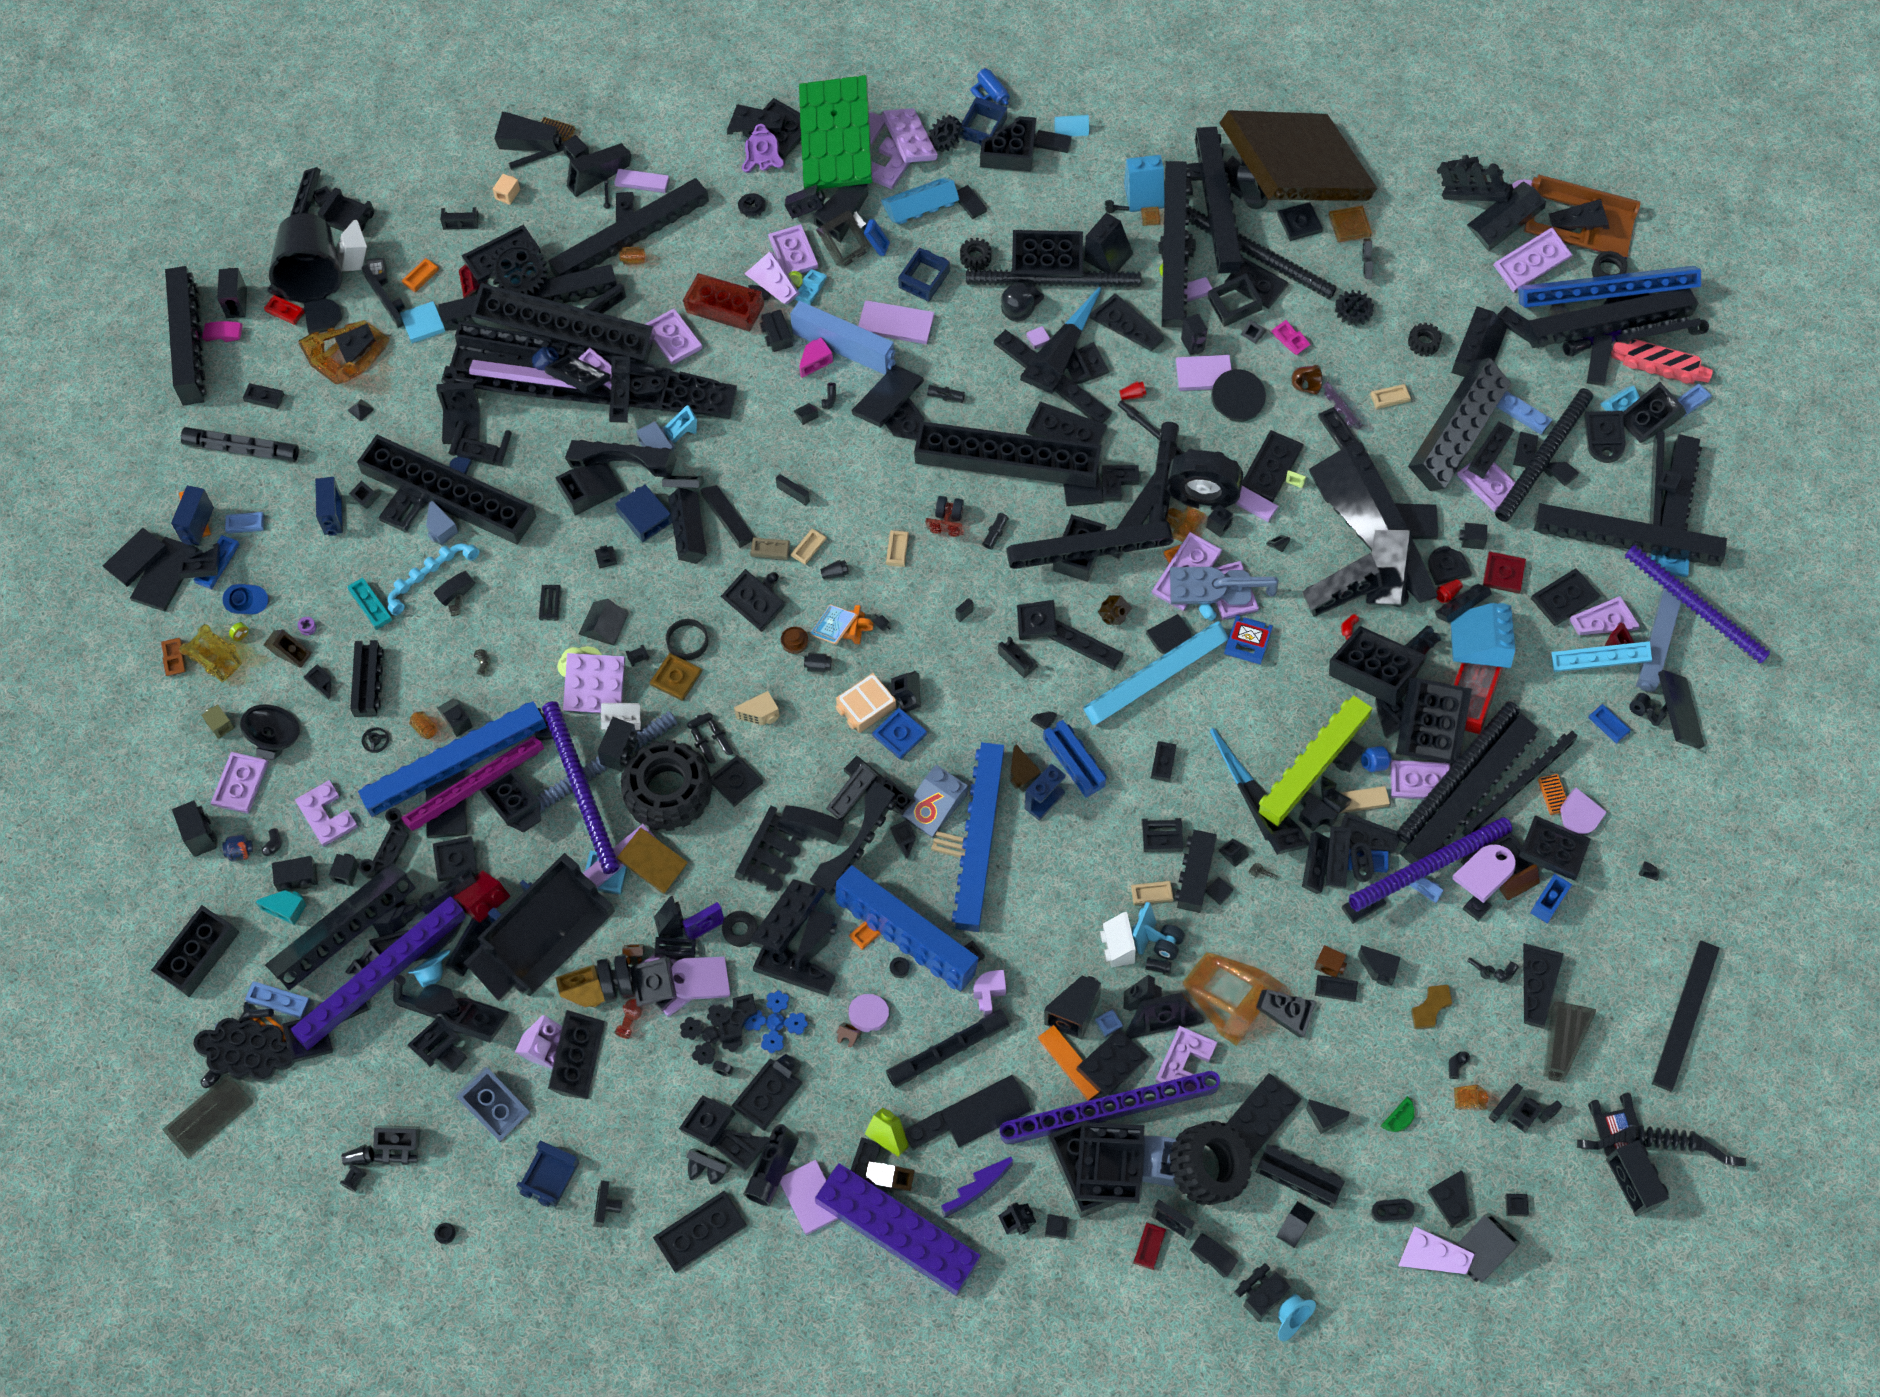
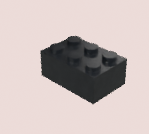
[1053,514,1107,582]
[1606,1140,1669,1217]

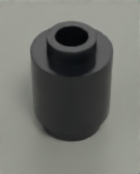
[804,653,832,673]

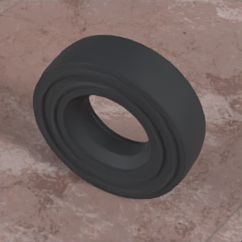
[722,911,758,947]

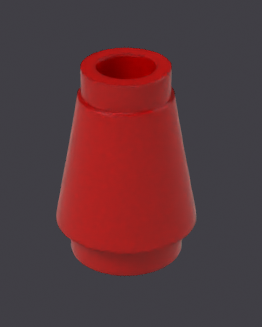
[1119,381,1147,400]
[1436,579,1463,603]

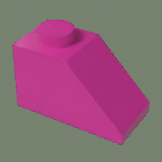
[799,338,833,378]

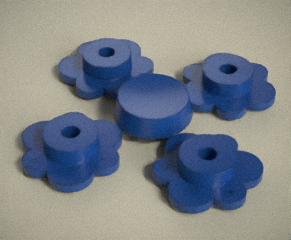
[744,990,808,1054]

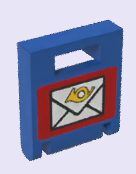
[1224,615,1273,665]

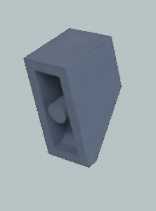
[426,501,458,546]

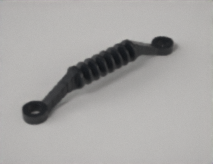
[1577,1124,1746,1167]

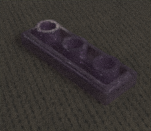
[1323,381,1364,429]

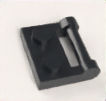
[378,489,427,533]
[1141,818,1184,852]
[407,1017,461,1067]

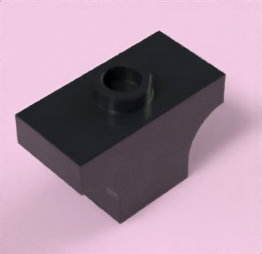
[891,671,921,712]
[1298,791,1338,832]
[1123,975,1162,1011]

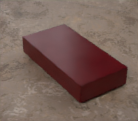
[1133,1222,1166,1270]

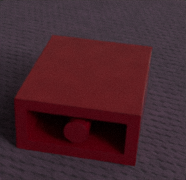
[453,870,511,922]

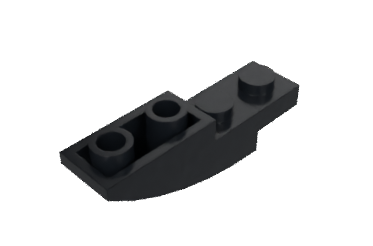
[844,755,915,815]

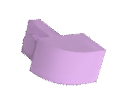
[974,970,1006,1017]

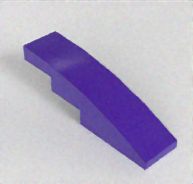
[941,1157,1013,1218]

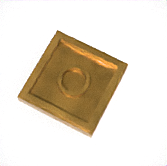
[649,653,702,701]

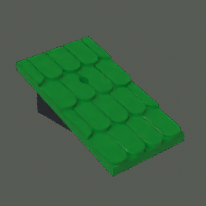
[799,75,873,189]

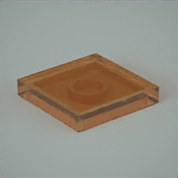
[1328,205,1372,243]

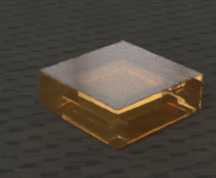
[1141,207,1160,226]

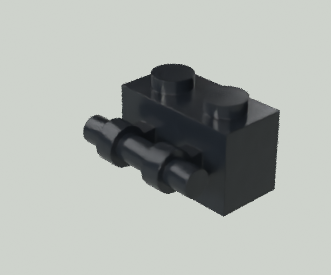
[373,1125,420,1165]
[1234,1263,1291,1322]

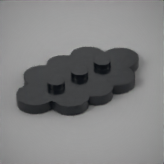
[193,1018,295,1082]

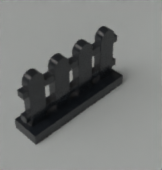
[1437,162,1514,202]
[734,805,808,892]

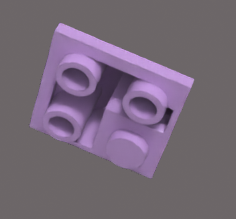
[515,1015,562,1069]

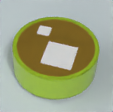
[229,622,249,641]

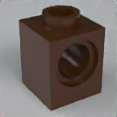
[1314,945,1347,978]

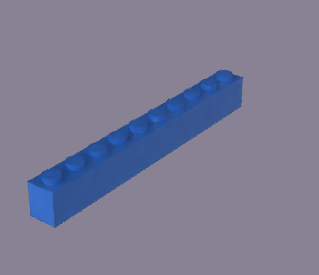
[1518,266,1701,308]
[358,701,547,817]
[952,742,1004,932]

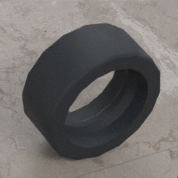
[1591,251,1628,277]

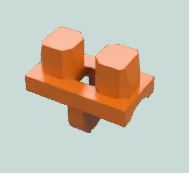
[843,605,874,644]

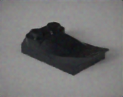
[480,769,541,832]

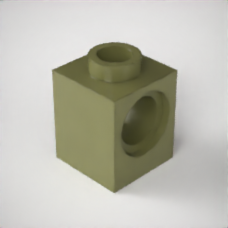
[201,704,235,739]

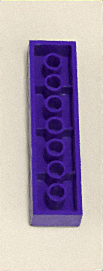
[815,1163,981,1296]

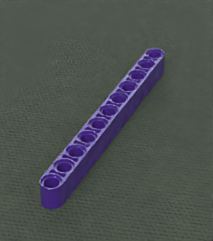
[999,1071,1220,1145]

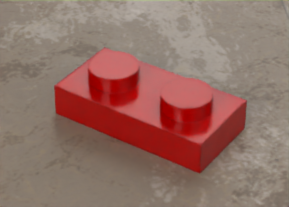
[264,295,305,325]

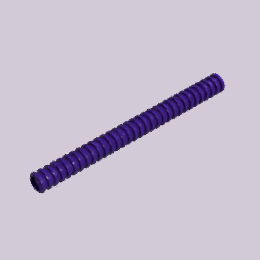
[542,701,620,874]
[1349,817,1512,911]

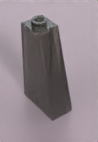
[1543,1001,1596,1081]

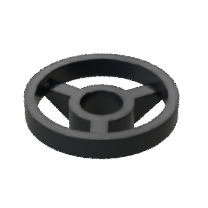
[362,727,389,753]

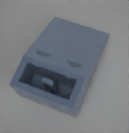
[1143,1136,1176,1187]

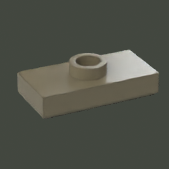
[750,537,790,560]

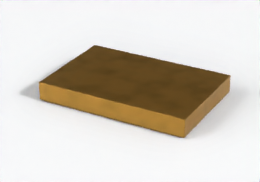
[617,827,688,894]

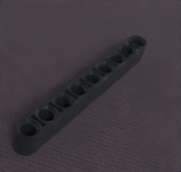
[1006,522,1174,569]

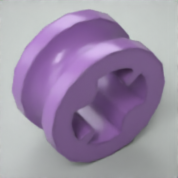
[297,617,316,636]

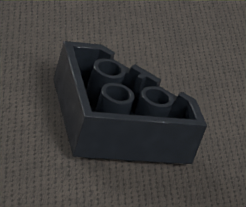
[980,116,1037,172]

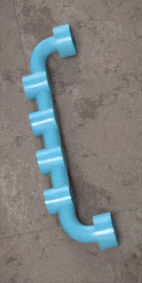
[388,543,480,616]

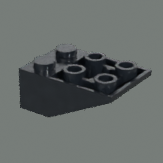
[555,463,624,516]

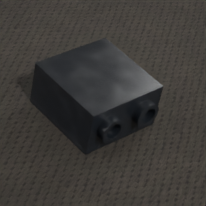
[217,268,247,319]

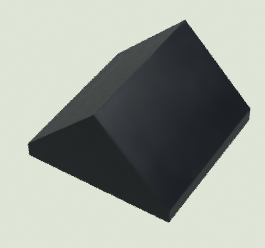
[579,599,628,646]

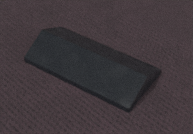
[548,1010,605,1099]
[939,1075,1032,1148]

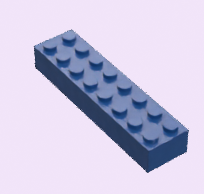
[835,865,978,992]

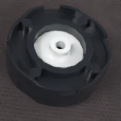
[1167,449,1243,510]

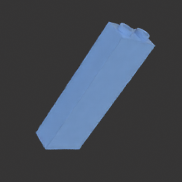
[790,301,896,375]

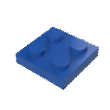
[872,708,927,760]

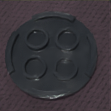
[1211,369,1266,422]

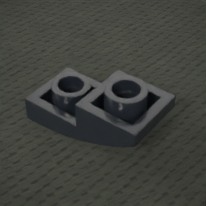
[433,571,476,606]
[1189,1233,1238,1278]

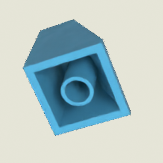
[1124,155,1164,212]

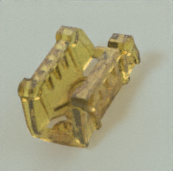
[179,624,242,683]

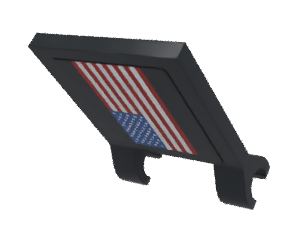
[1588,1093,1646,1157]

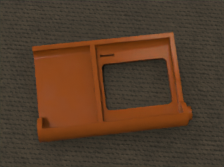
[1524,174,1641,259]

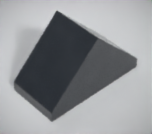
[1306,1099,1349,1134]
[1276,1201,1316,1248]

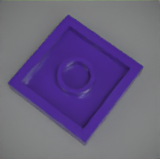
[682,902,724,940]

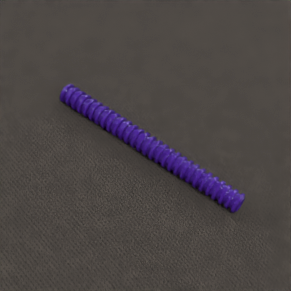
[1625,545,1770,664]

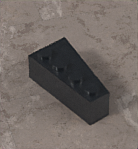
[1302,553,1383,617]

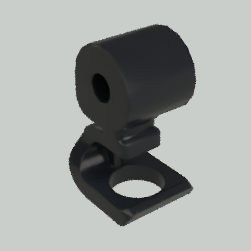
[1629,693,1668,726]

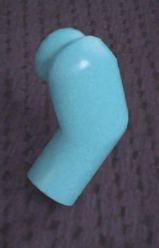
[1199,604,1217,621]

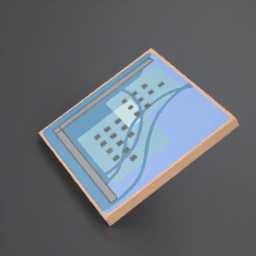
[809,604,857,645]

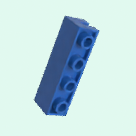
[1043,720,1107,798]

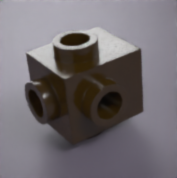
[1098,595,1132,625]

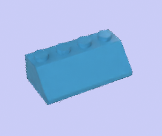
[881,177,959,224]

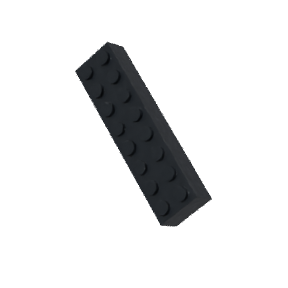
[165,266,207,406]
[1408,358,1511,491]

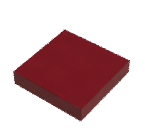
[1482,551,1526,594]

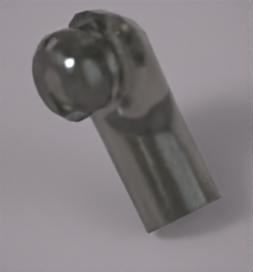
[474,649,491,677]

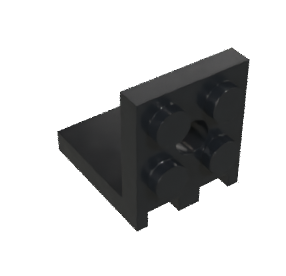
[436,382,480,444]

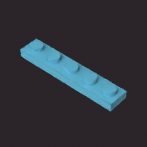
[1551,641,1652,672]

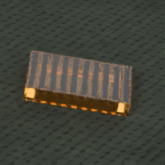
[541,117,575,141]

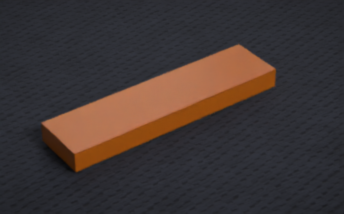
[1038,1025,1100,1101]

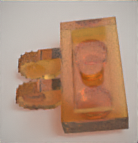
[1167,506,1204,542]

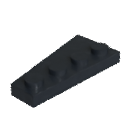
[753,947,836,996]

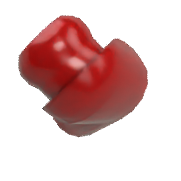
[1341,614,1359,640]

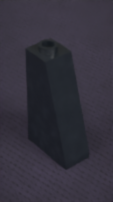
[494,112,562,151]
[566,143,631,197]
[813,184,868,242]

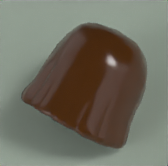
[1291,365,1322,394]

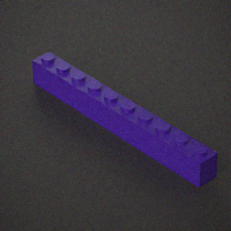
[291,896,466,1051]

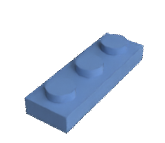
[1496,391,1553,435]
[245,981,310,1019]

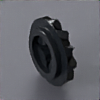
[738,193,766,218]

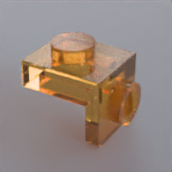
[1454,1084,1488,1110]

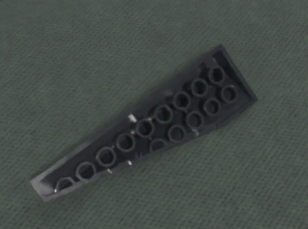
[1309,442,1438,603]

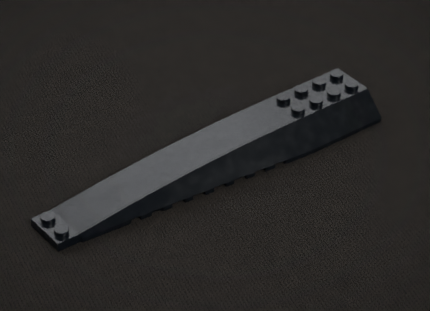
[441,321,737,419]

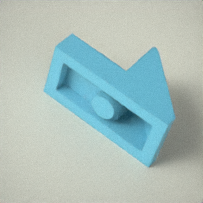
[663,405,697,443]

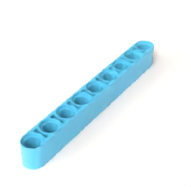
[1083,621,1229,725]

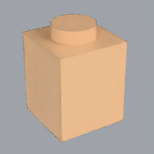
[493,174,520,205]

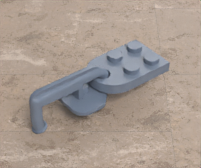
[1170,567,1279,605]

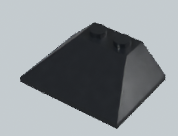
[1075,1122,1145,1204]

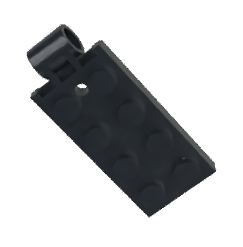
[1615,317,1709,343]

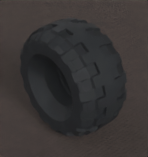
[620,740,712,831]

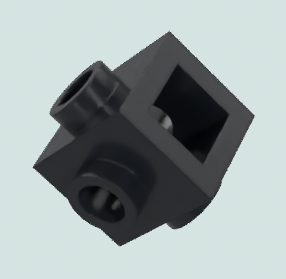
[998,1202,1036,1235]

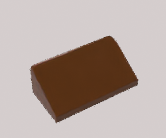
[1499,864,1540,900]

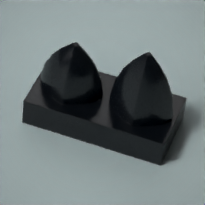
[686,1148,732,1185]

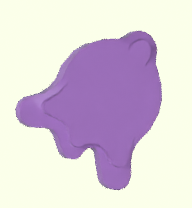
[742,124,785,173]

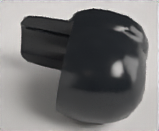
[1001,282,1044,322]

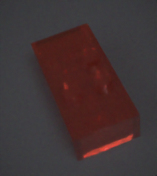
[683,273,765,332]

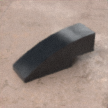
[779,805,845,845]

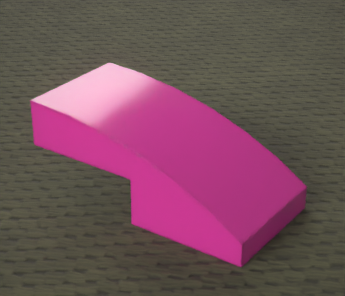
[1271,320,1311,355]
[202,321,243,342]

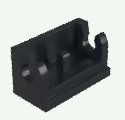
[440,207,479,230]
[998,636,1038,678]

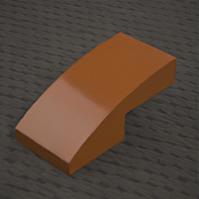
[161,637,186,676]

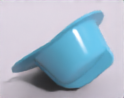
[408,950,450,987]
[1278,1294,1316,1342]

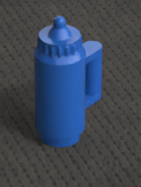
[970,68,1010,105]

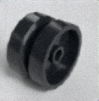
[597,954,634,1003]

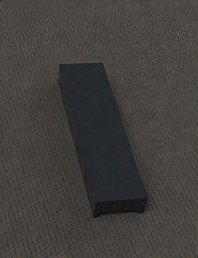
[265,862,416,991]

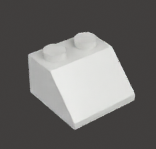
[337,220,367,272]
[1100,912,1136,968]

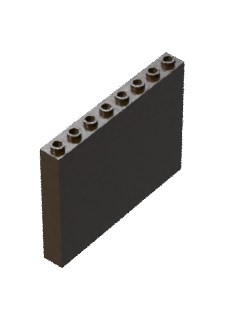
[1219,110,1378,201]

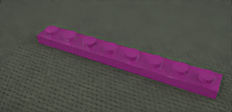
[401,736,545,831]

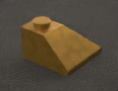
[555,964,605,1008]

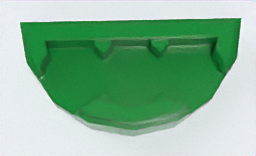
[1380,1096,1415,1132]

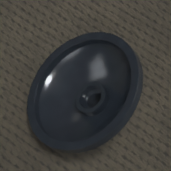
[240,704,300,750]

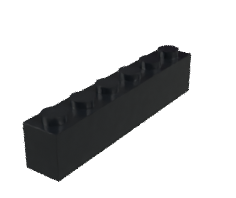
[1660,434,1702,531]

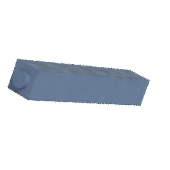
[1636,588,1681,692]

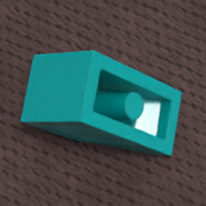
[256,890,307,925]

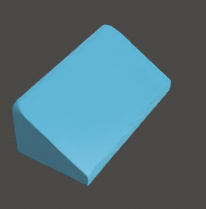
[1054,115,1089,136]
[1600,385,1640,411]

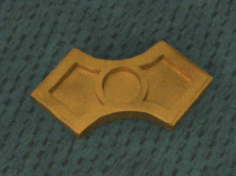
[1411,985,1452,1029]

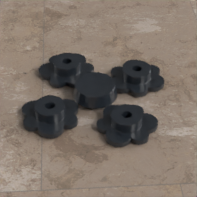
[680,1004,743,1065]

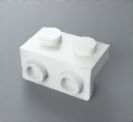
[601,703,641,730]

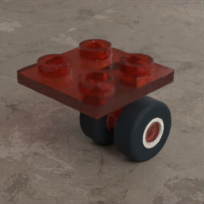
[925,496,964,537]

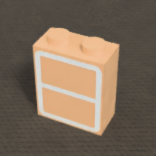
[835,673,896,733]

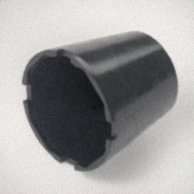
[269,213,342,303]

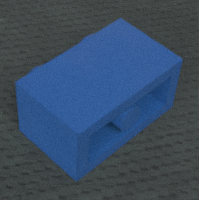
[1530,874,1572,924]

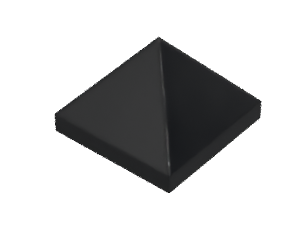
[348,399,373,421]
[1266,535,1290,552]

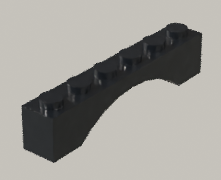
[565,440,677,478]
[810,781,897,896]

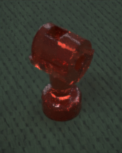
[614,999,641,1039]

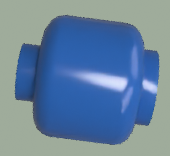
[1361,746,1392,773]

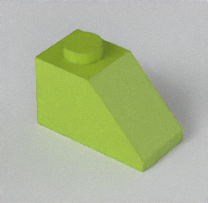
[865,1107,909,1157]

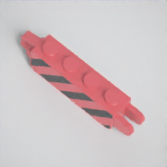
[1610,339,1713,384]

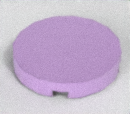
[848,994,889,1032]

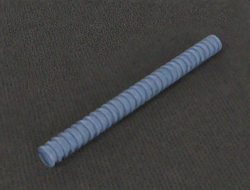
[536,711,677,811]

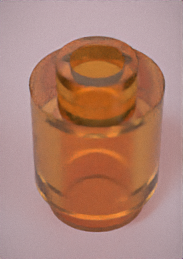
[619,247,645,265]
[409,711,437,739]

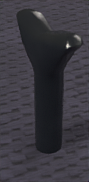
[238,1002,274,1023]

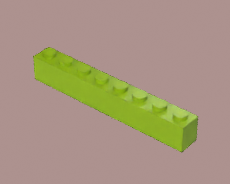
[1259,695,1373,826]

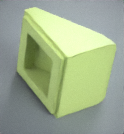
[1285,470,1307,488]

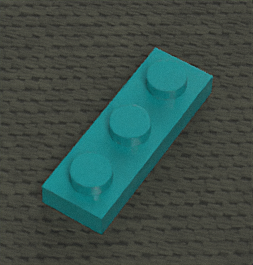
[347,577,392,630]

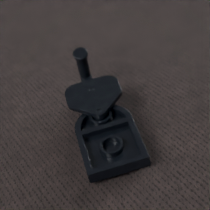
[393,975,509,1043]

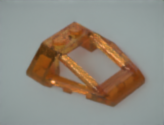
[298,320,390,385]
[1182,952,1283,1046]

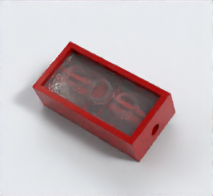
[1454,662,1503,735]

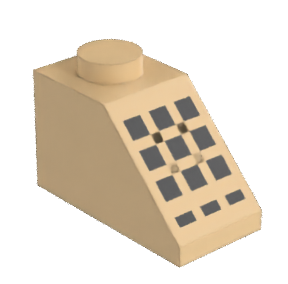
[734,691,780,725]

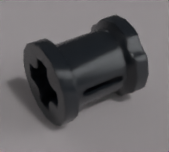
[625,644,650,667]
[339,1165,367,1192]

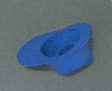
[222,584,268,614]

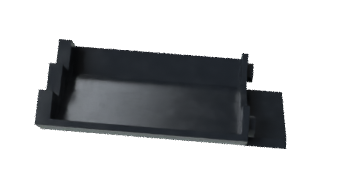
[463,853,615,1001]

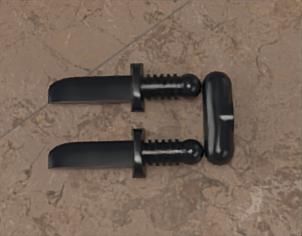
[687,712,734,764]

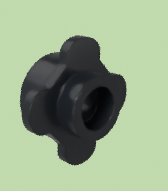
[873,613,891,631]

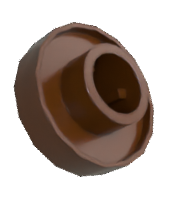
[781,626,809,654]

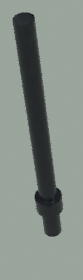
[1117,400,1185,456]

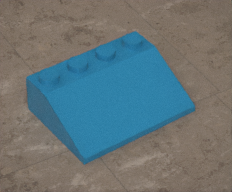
[1450,603,1515,668]

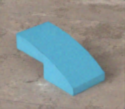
[794,269,827,305]

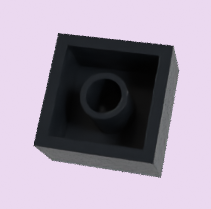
[598,717,638,772]
[172,800,217,857]

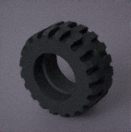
[1169,1121,1252,1205]

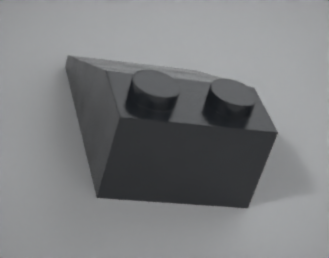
[1623,382,1687,443]

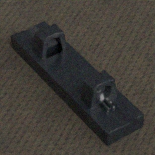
[361,264,405,328]

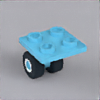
[1132,902,1185,960]

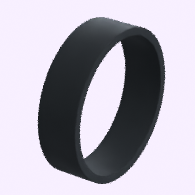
[666,619,708,660]

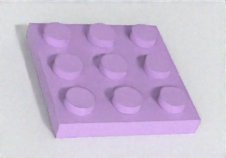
[563,653,625,713]

